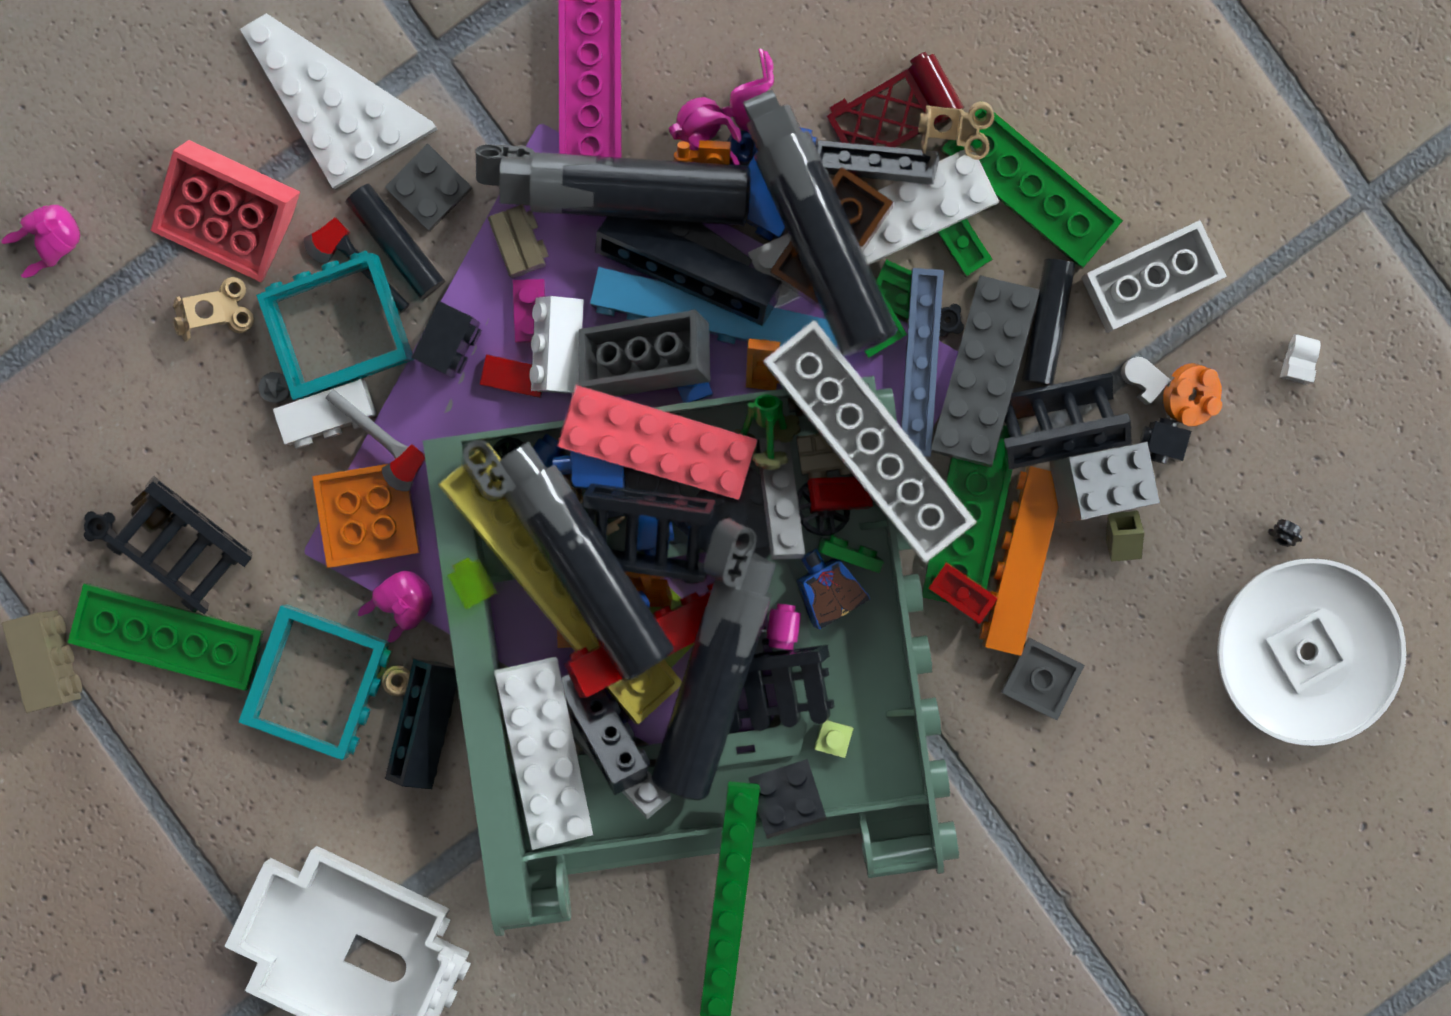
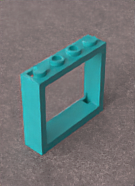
[256,250,415,400]
[238,604,391,760]

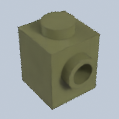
[1106,511,1144,562]

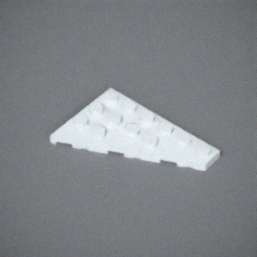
[240,13,437,189]

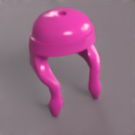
[721,48,774,132]
[669,97,742,165]
[1,204,80,278]
[358,571,433,643]

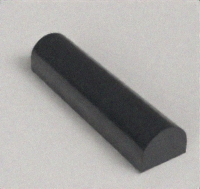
[345,184,446,300]
[1022,258,1076,385]

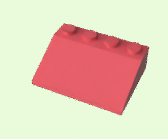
[151,140,300,282]

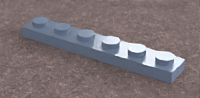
[901,268,944,457]

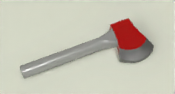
[326,389,425,491]

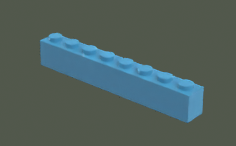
[590,267,837,348]

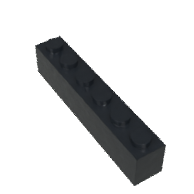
[595,217,782,326]

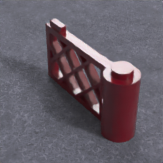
[827,52,965,148]

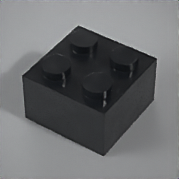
[411,301,482,378]

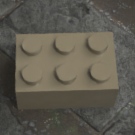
[1,610,82,713]

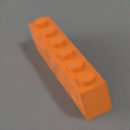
[979,466,1058,656]

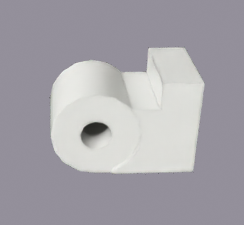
[1280,334,1320,385]
[1121,357,1171,405]

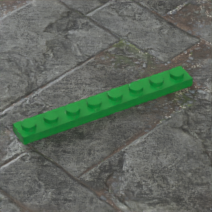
[700,781,760,1016]

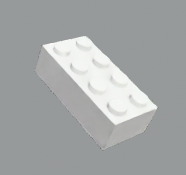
[1081,220,1227,333]

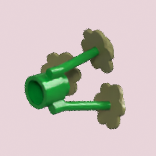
[734,394,801,470]

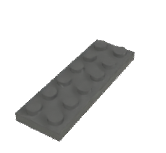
[931,275,1040,468]

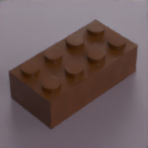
[770,167,894,311]

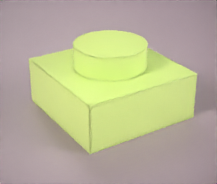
[814,720,854,758]

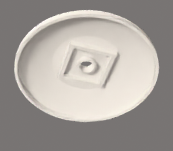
[1217,559,1406,746]

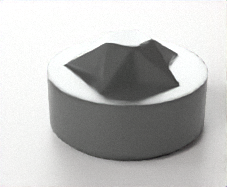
[259,372,290,403]

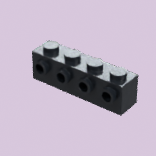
[385,658,458,790]
[561,674,650,795]

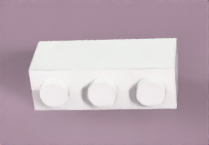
[530,296,583,393]
[273,379,378,449]

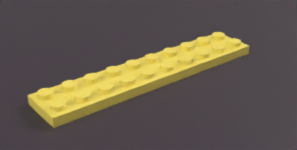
[438,444,682,725]

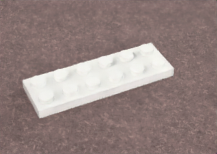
[494,657,593,850]

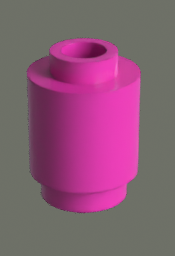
[767,603,801,650]

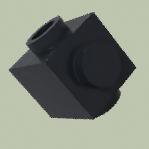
[1140,417,1192,464]

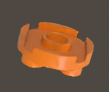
[1163,363,1222,426]

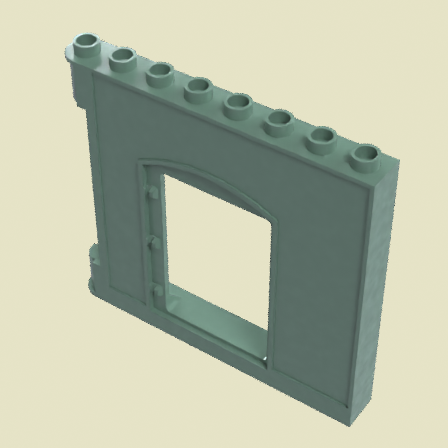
[423,376,959,936]

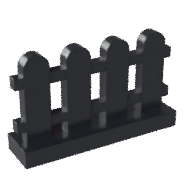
[729,645,835,734]

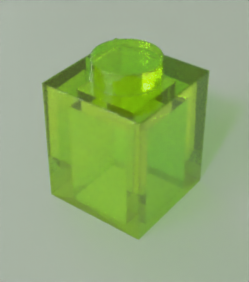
[448,557,497,609]

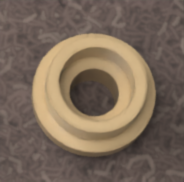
[381,665,410,696]

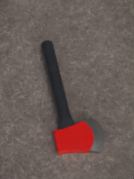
[304,217,410,313]

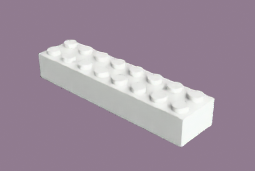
[764,320,976,562]

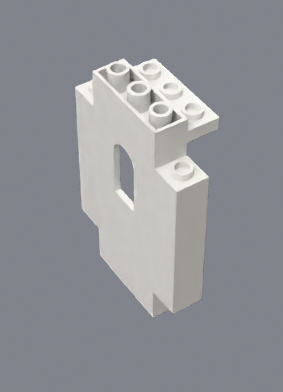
[224,846,471,1016]

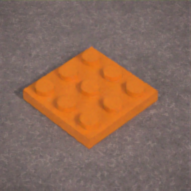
[312,464,420,568]

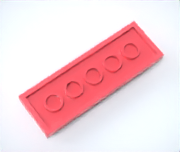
[557,385,757,500]

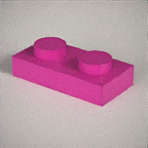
[513,279,545,343]

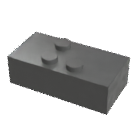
[579,310,711,397]

